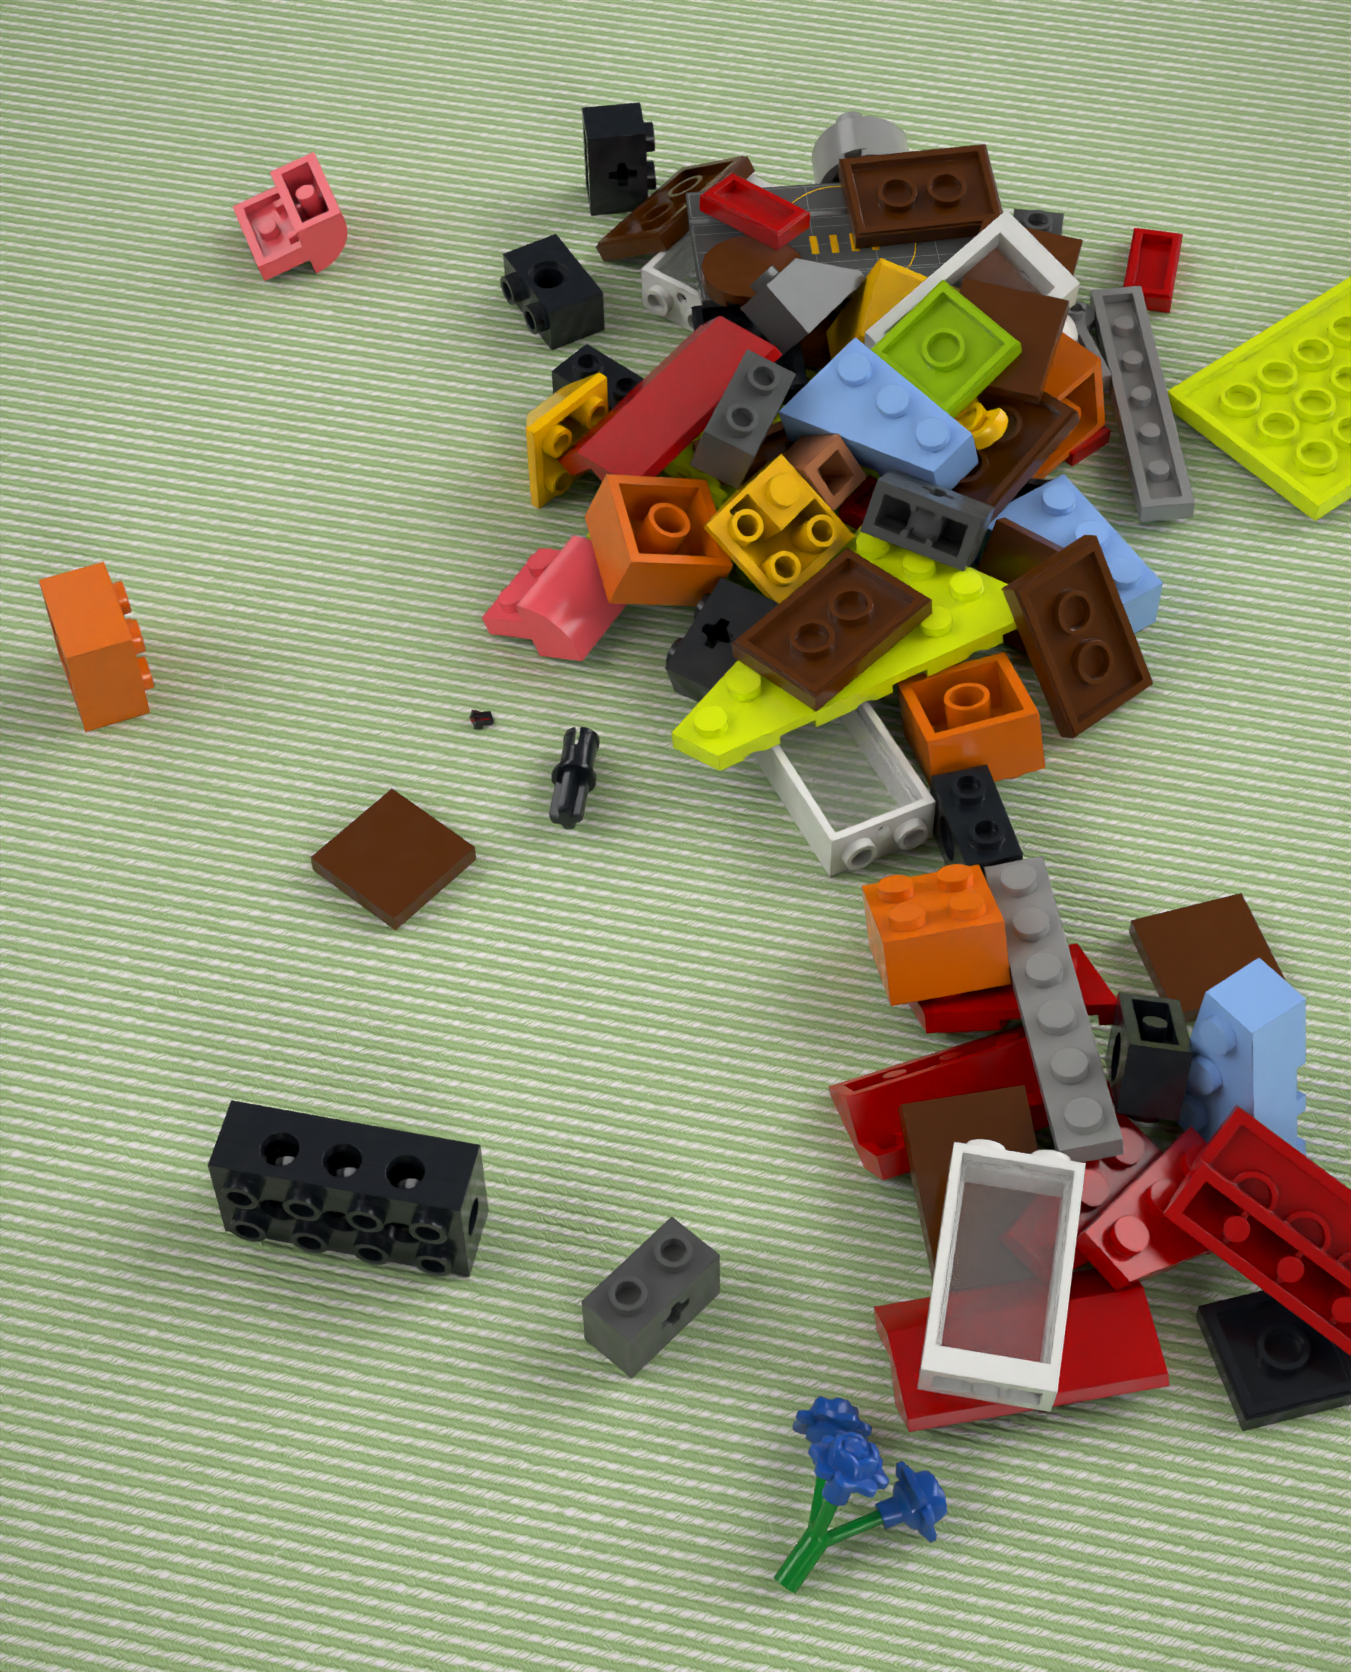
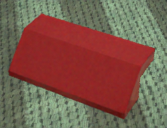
[558,316,782,481]
[828,1024,1114,1181]
[1163,1105,1351,1356]
[874,1268,1170,1432]

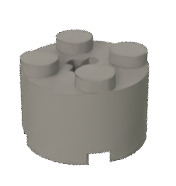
[812,111,909,184]

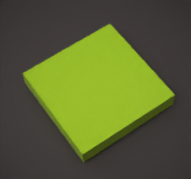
[870,279,1022,418]

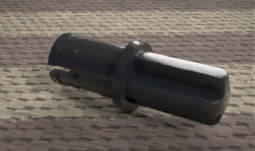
[549,727,600,830]

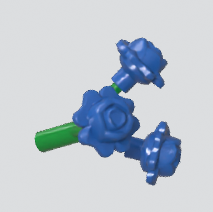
[773,1396,948,1594]

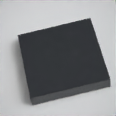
[1196,1290,1351,1431]

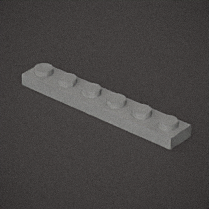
[1090,286,1195,522]
[984,856,1124,1162]

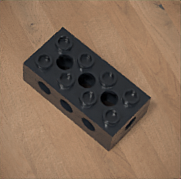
[208,1100,489,1277]

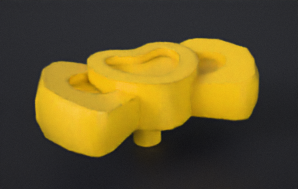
[954,397,1008,450]

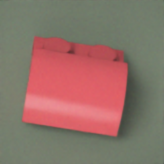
[232,152,347,281]
[482,535,627,661]

